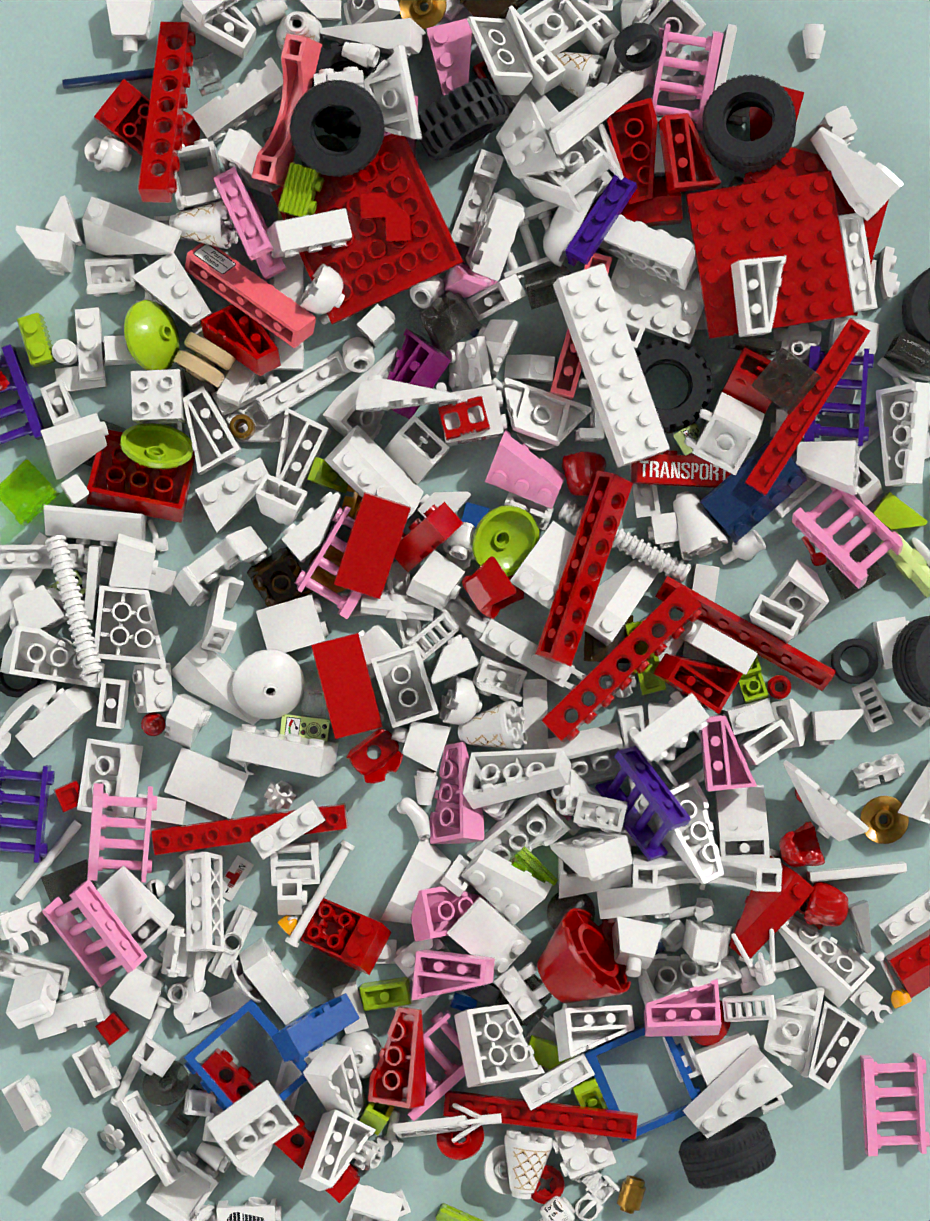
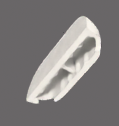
[543,178,604,267]

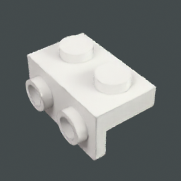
[85,256,137,297]
[472,656,527,702]
[132,663,173,713]
[72,1040,122,1098]

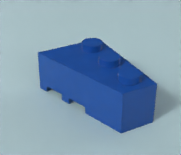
[271,993,360,1063]

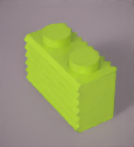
[277,163,324,217]
[17,313,57,368]

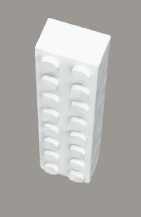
[553,264,670,468]

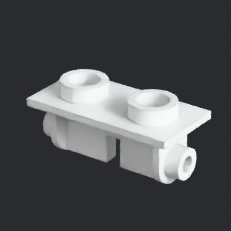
[504,492,554,531]
[852,753,905,789]
[161,925,189,977]

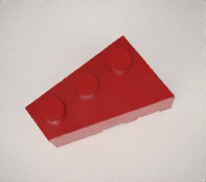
[658,113,722,194]
[200,304,281,376]
[394,501,464,573]
[653,653,743,714]

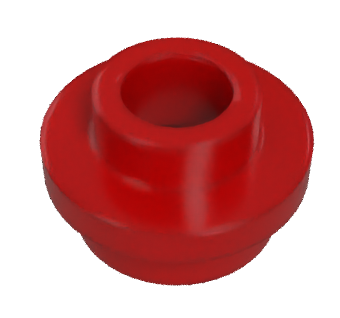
[767,675,791,699]

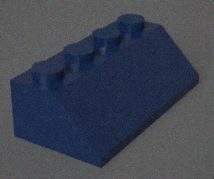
[700,438,807,543]

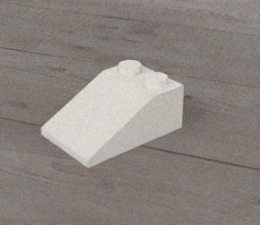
[510,521,575,609]
[371,644,439,728]
[550,830,633,881]
[447,897,531,977]

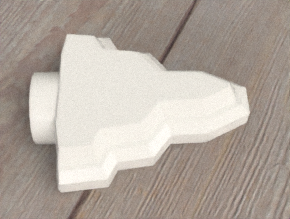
[551,769,601,816]

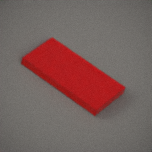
[334,492,411,599]
[311,633,382,739]

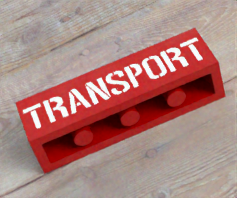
[631,450,731,488]

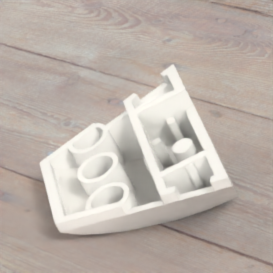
[380,839,476,924]

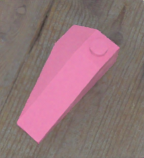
[443,263,498,299]
[429,742,484,844]
[411,886,499,942]

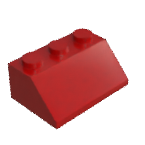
[885,929,930,998]

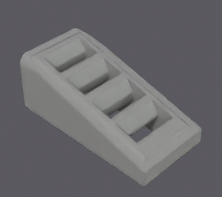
[848,900,871,953]

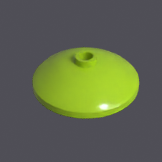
[124,300,180,370]
[120,423,193,469]
[472,505,540,576]

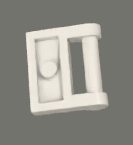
[270,840,320,886]

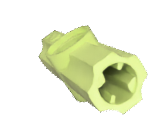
[879,530,930,598]

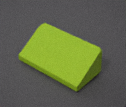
[359,976,411,1011]
[436,1203,484,1221]

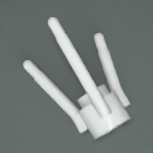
[731,929,777,986]

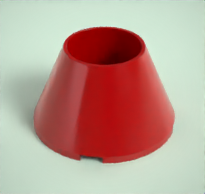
[537,908,631,1004]

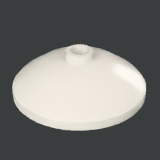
[232,650,305,719]

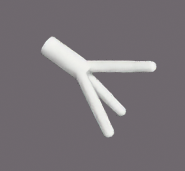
[877,357,930,386]
[452,1103,502,1143]

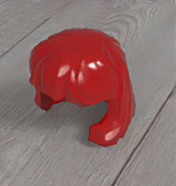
[562,451,607,497]
[779,821,825,867]
[804,881,849,927]

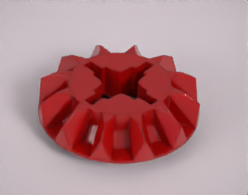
[531,1165,564,1204]

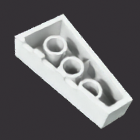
[463,748,571,809]
[683,1044,793,1138]

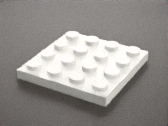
[610,249,704,347]

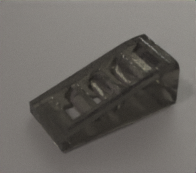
[164,1084,203,1138]

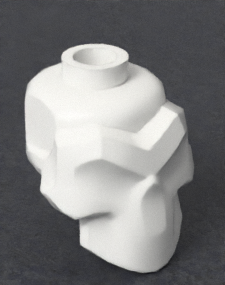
[84,135,132,173]
[443,522,475,571]

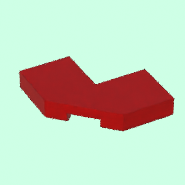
[360,192,412,242]

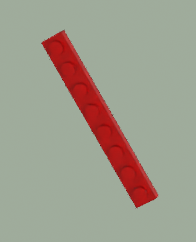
[745,318,870,496]
[655,576,836,691]
[443,1090,638,1140]

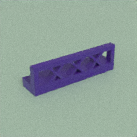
[565,175,637,266]

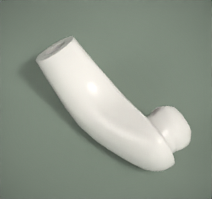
[397,797,431,840]

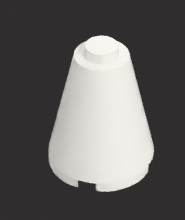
[673,491,728,561]

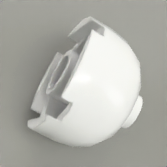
[300,264,345,314]
[439,675,482,725]
[338,1030,382,1079]

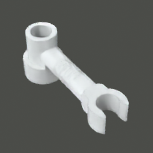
[739,957,801,993]

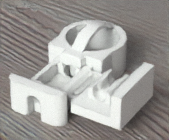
[575,1171,620,1221]

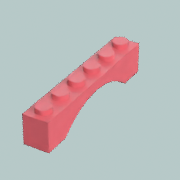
[252,34,322,187]

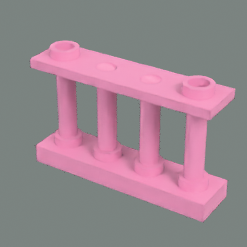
[652,23,723,131]
[213,167,287,280]
[792,487,903,589]
[295,506,362,619]
[87,783,157,883]
[42,880,147,987]
[408,1010,465,1121]
[860,1053,930,1156]

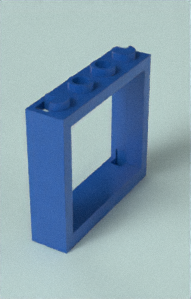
[184,999,309,1111]
[584,1023,702,1142]

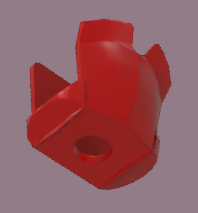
[462,556,524,619]
[346,729,403,783]

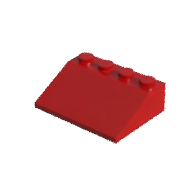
[87,430,195,523]

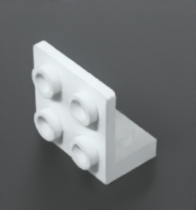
[573,792,627,833]
[1,1074,52,1132]

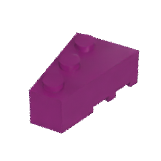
[387,328,451,419]

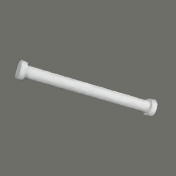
[285,840,355,948]
[110,997,172,1107]

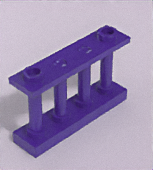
[0,344,44,445]
[804,345,874,446]
[595,746,691,861]
[0,760,55,863]

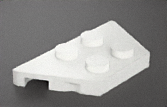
[364,45,422,139]
[496,93,566,179]
[502,377,592,446]
[763,987,824,1078]

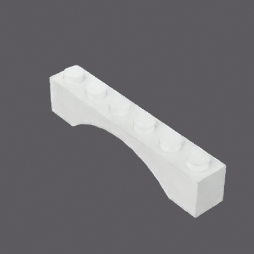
[633,855,782,892]

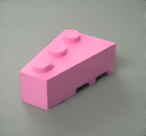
[426,18,472,96]
[485,430,565,509]
[700,715,757,791]
[412,949,495,1000]
[644,979,721,1037]

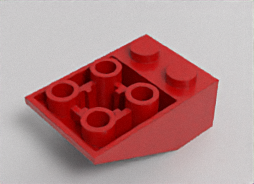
[94,79,168,156]
[716,347,788,414]
[300,898,392,975]

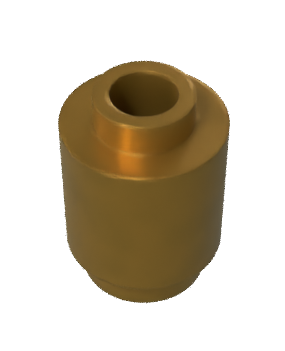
[229,414,255,440]
[617,1175,646,1214]

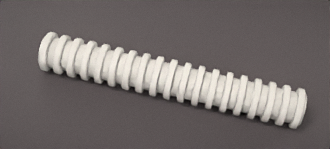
[558,500,691,583]
[45,535,103,676]

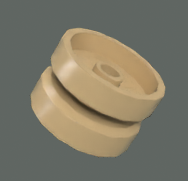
[173,332,236,388]

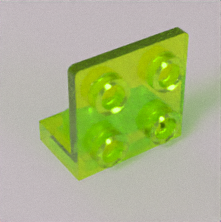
[0,459,60,526]

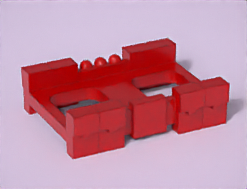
[438,396,490,440]

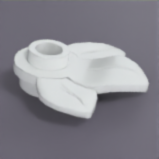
[773,323,822,363]
[168,977,211,1025]

